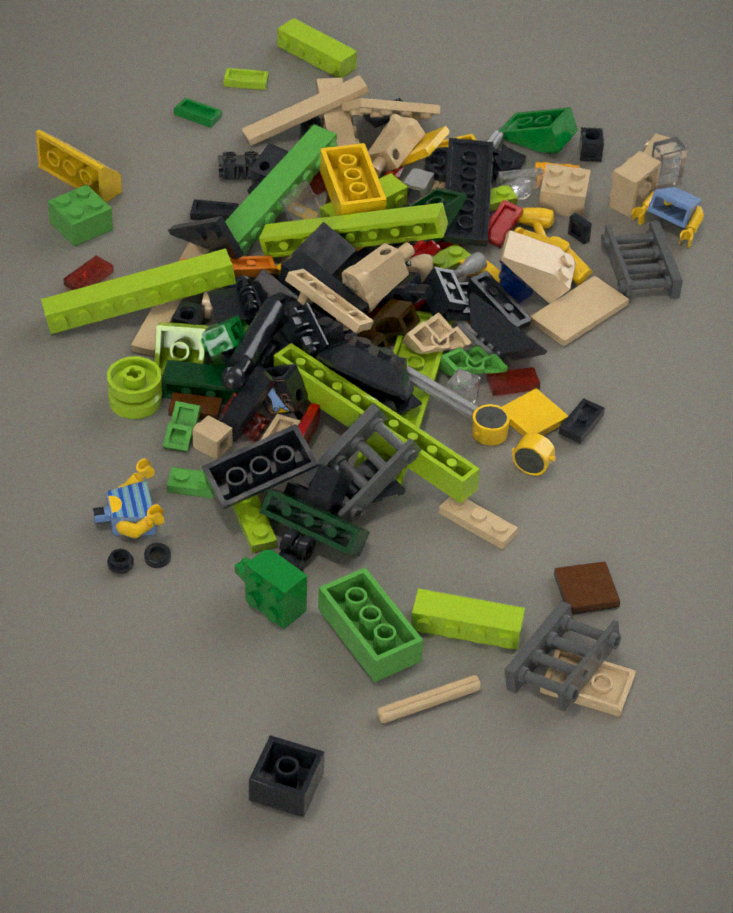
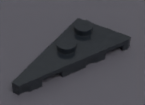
[168,216,244,260]

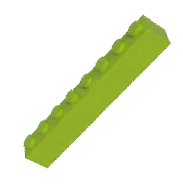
[259,203,448,258]
[41,249,236,334]

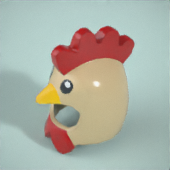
[405,240,441,282]

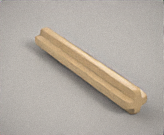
[377,675,481,723]

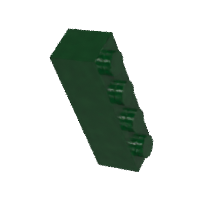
[162,360,261,409]
[259,489,370,556]

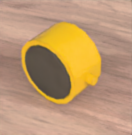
[471,404,510,446]
[512,433,556,476]

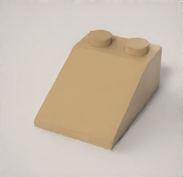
[500,230,576,304]

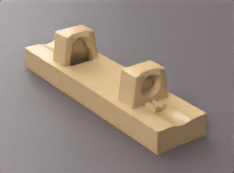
[285,269,374,333]

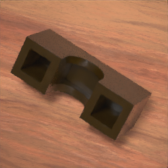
[357,298,420,350]

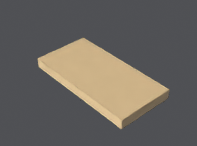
[530,276,629,347]

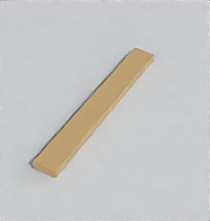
[131,242,212,357]

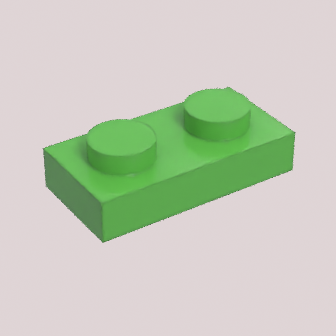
[167,467,214,498]

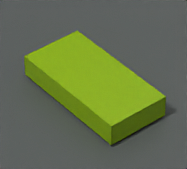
[223,68,268,90]

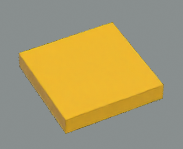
[400,126,450,167]
[502,388,568,436]

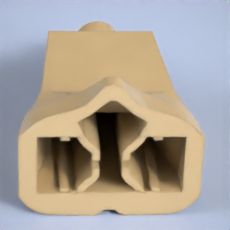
[368,114,425,177]
[342,242,415,313]

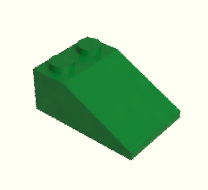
[498,107,578,154]

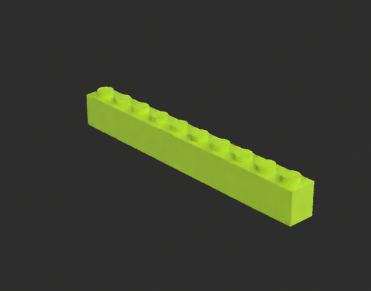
[274,343,480,504]

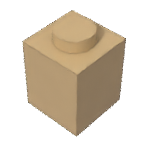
[192,415,233,460]

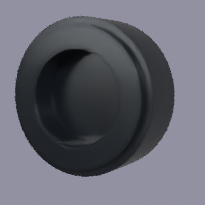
[144,543,171,568]

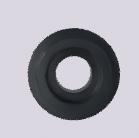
[107,549,134,574]

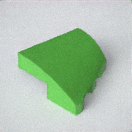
[439,345,508,376]

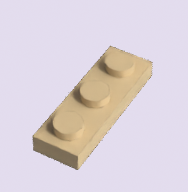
[439,496,518,550]

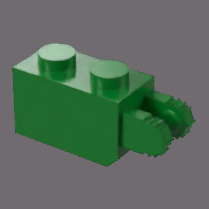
[201,315,245,356]

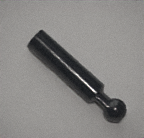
[221,298,285,391]

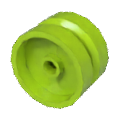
[107,356,162,419]

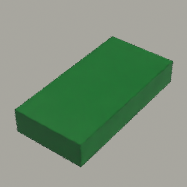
[174,98,222,128]

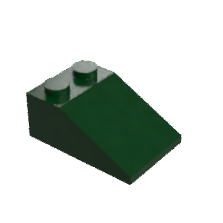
[407,187,467,243]

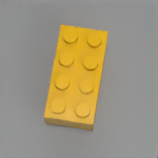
[320,143,387,216]

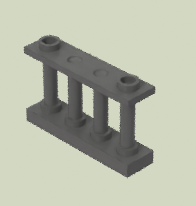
[601,221,683,302]
[302,403,422,523]
[504,601,621,712]

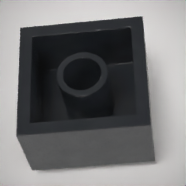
[249,735,325,817]

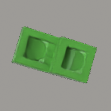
[163,401,201,452]

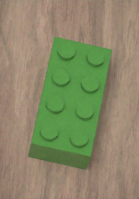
[318,567,423,683]

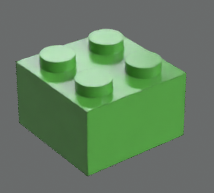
[48,185,113,247]

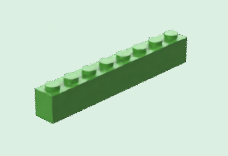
[225,124,338,256]

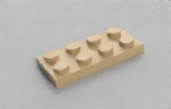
[342,98,440,122]

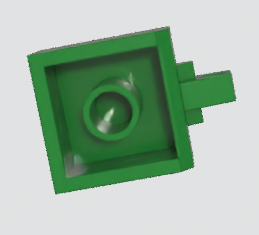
[235,550,308,629]

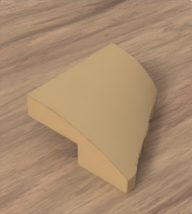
[402,312,472,354]

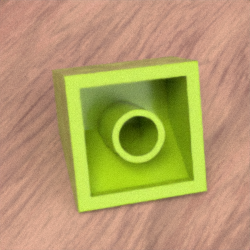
[154,322,209,375]

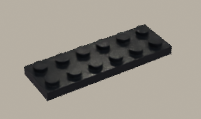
[441,138,493,247]

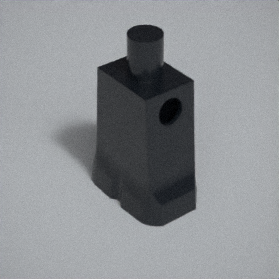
[376,271,433,308]

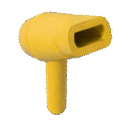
[517,207,555,236]

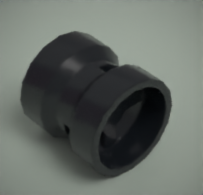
[279,528,316,562]

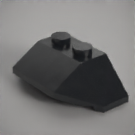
[470,292,547,361]
[316,336,414,401]

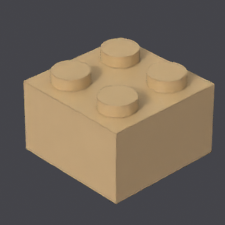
[609,151,662,218]
[539,164,591,217]

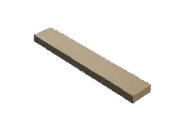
[242,75,369,146]

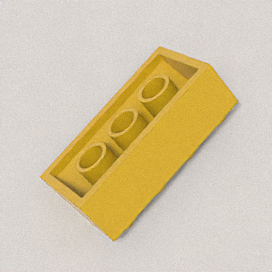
[35,130,122,203]

